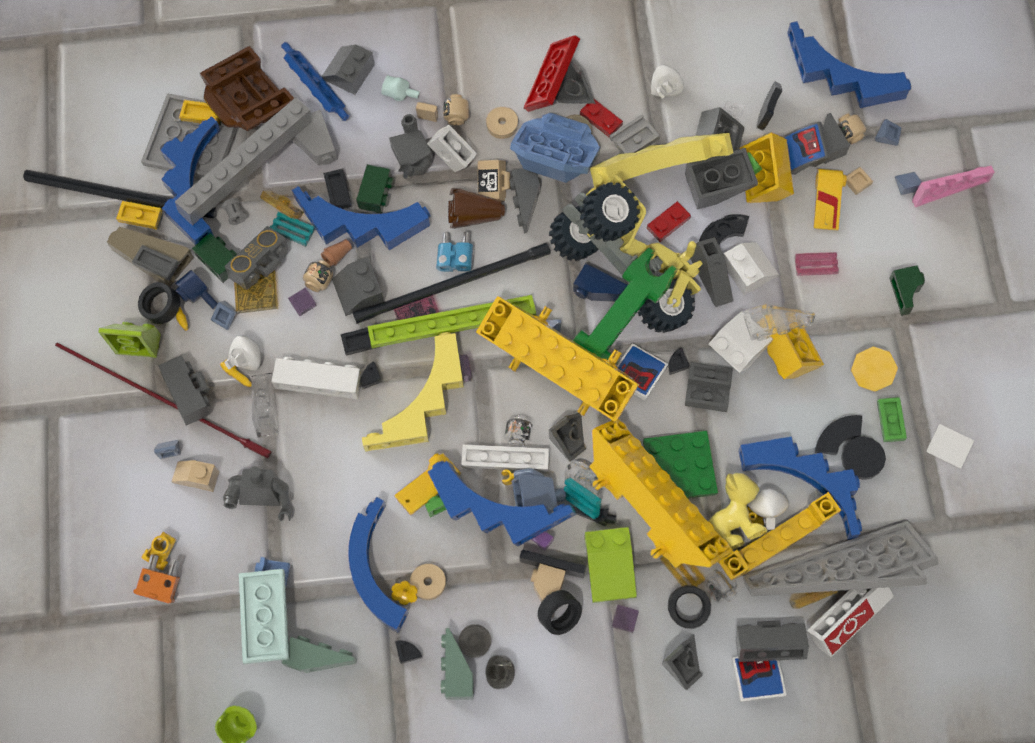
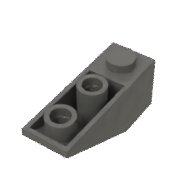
[510,168,540,233]
[690,237,734,307]

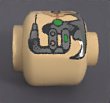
[443,94,469,126]
[838,113,866,145]
[303,260,333,292]

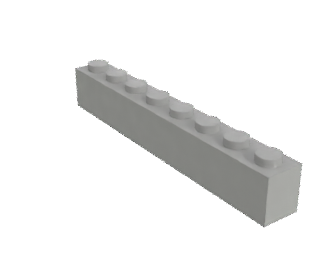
[175,97,312,225]

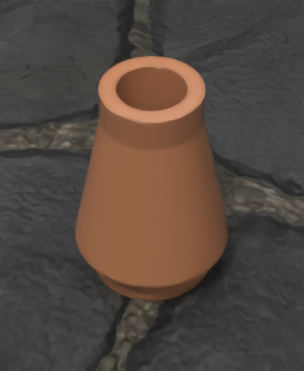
[321,239,352,267]

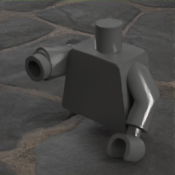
[389,114,433,179]
[223,466,294,521]

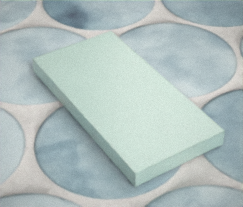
[239,569,289,664]

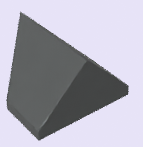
[555,59,595,104]
[549,413,586,462]
[662,635,703,691]

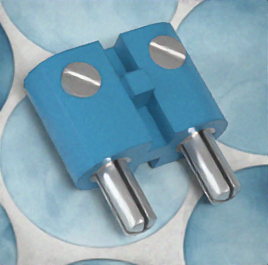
[436,232,473,272]

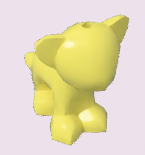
[709,473,768,550]

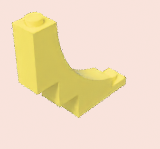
[590,133,733,188]
[362,332,464,452]

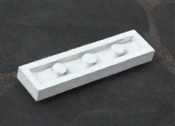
[461,445,549,472]

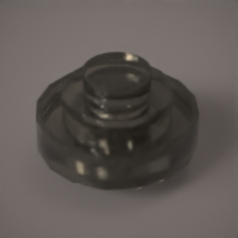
[459,624,491,658]
[485,655,515,689]

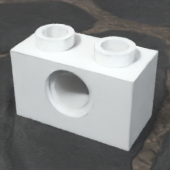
[427,125,477,172]

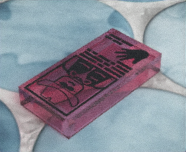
[394,296,439,320]

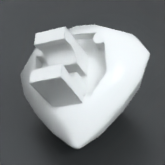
[651,65,684,99]
[224,336,261,371]
[748,489,790,530]

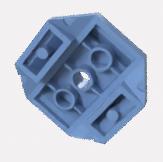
[510,113,600,183]

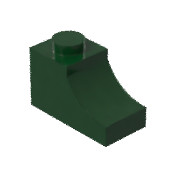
[889,265,925,316]

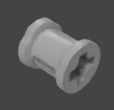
[222,198,246,225]

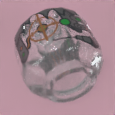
[504,415,534,447]
[704,569,738,602]

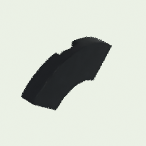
[757,81,782,131]
[699,214,750,246]
[815,415,863,455]

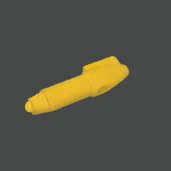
[176,307,189,331]
[220,359,252,387]

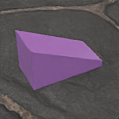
[531,532,554,551]

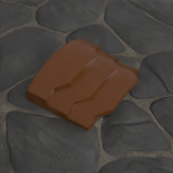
[200,46,294,132]

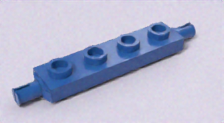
[281,42,349,121]

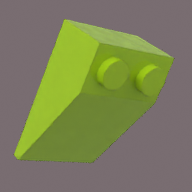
[98,322,161,358]
[584,527,637,603]

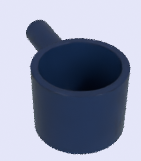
[175,270,218,310]

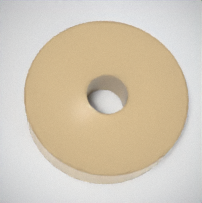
[486,107,518,139]
[410,564,446,600]

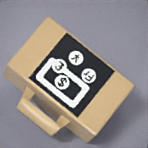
[478,160,510,201]

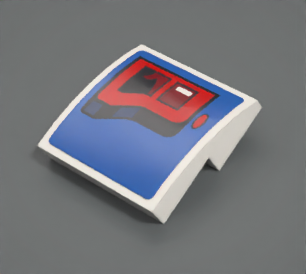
[617,343,669,401]
[731,657,786,702]

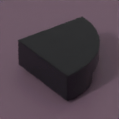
[668,348,690,375]
[360,362,382,390]
[395,640,422,664]

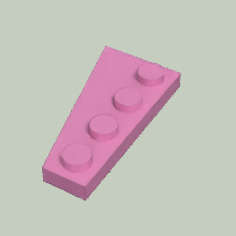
[912,166,995,207]

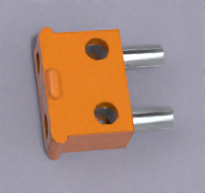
[133,554,180,603]

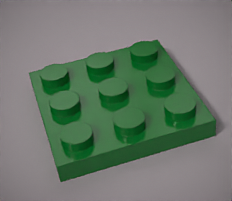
[643,431,718,499]

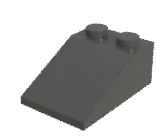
[685,148,758,210]

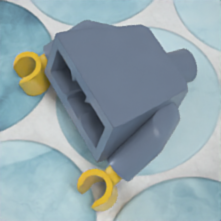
[501,468,566,513]

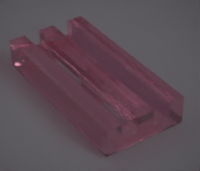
[794,252,839,276]

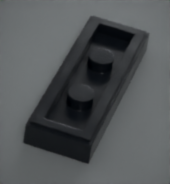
[519,550,586,579]

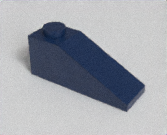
[573,263,628,302]

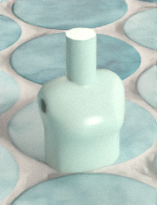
[381,75,420,101]

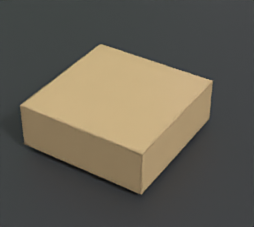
[416,102,438,122]
[846,167,873,195]

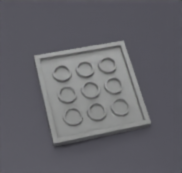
[141,93,237,178]

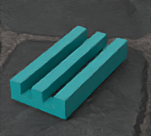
[270,212,315,246]
[564,478,602,519]

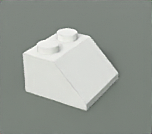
[724,242,779,295]
[709,311,773,373]

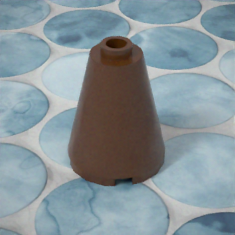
[448,188,505,229]

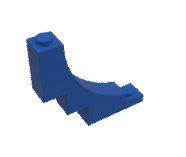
[787,21,911,108]
[292,186,431,251]
[428,461,577,546]

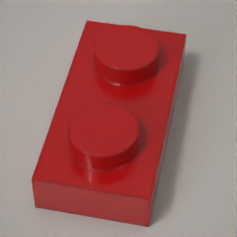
[580,98,623,138]
[646,201,691,242]

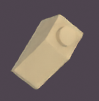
[171,460,219,492]
[531,564,566,617]

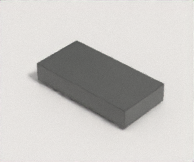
[132,245,180,281]

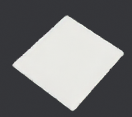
[926,424,974,469]

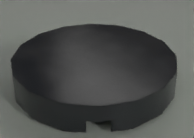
[841,436,886,480]

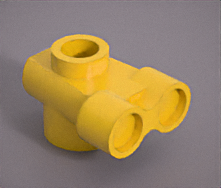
[141,531,177,571]

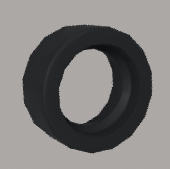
[138,282,180,324]
[668,585,711,629]
[537,590,582,635]

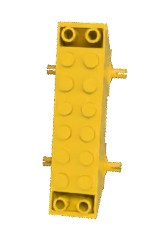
[476,296,639,422]
[589,419,733,568]

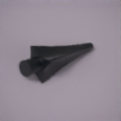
[558,504,617,527]

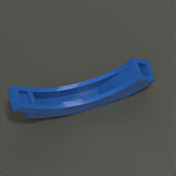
[348,497,409,633]

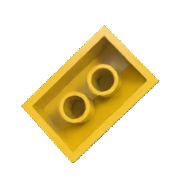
[740,132,794,203]
[756,311,824,379]

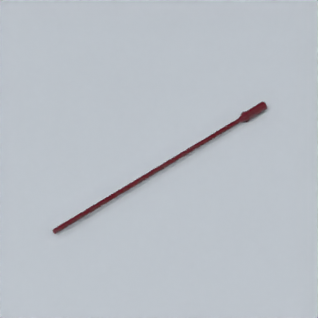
[55,342,272,459]

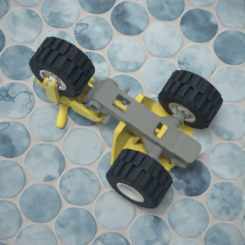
[549,175,703,333]

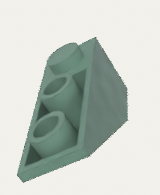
[441,628,474,700]
[281,636,357,673]

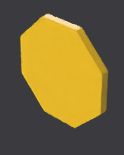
[851,346,898,392]

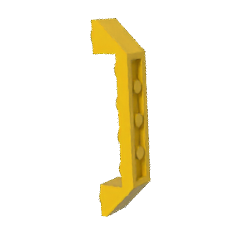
[718,492,841,581]

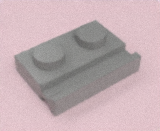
[610,115,660,154]

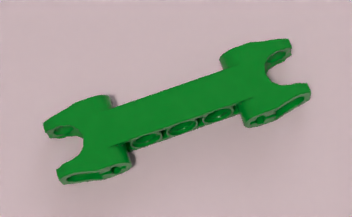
[573,247,678,360]

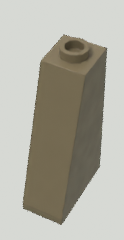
[107,226,194,286]

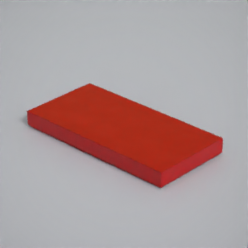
[524,35,580,112]

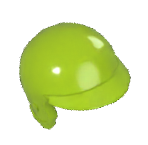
[215,705,257,743]

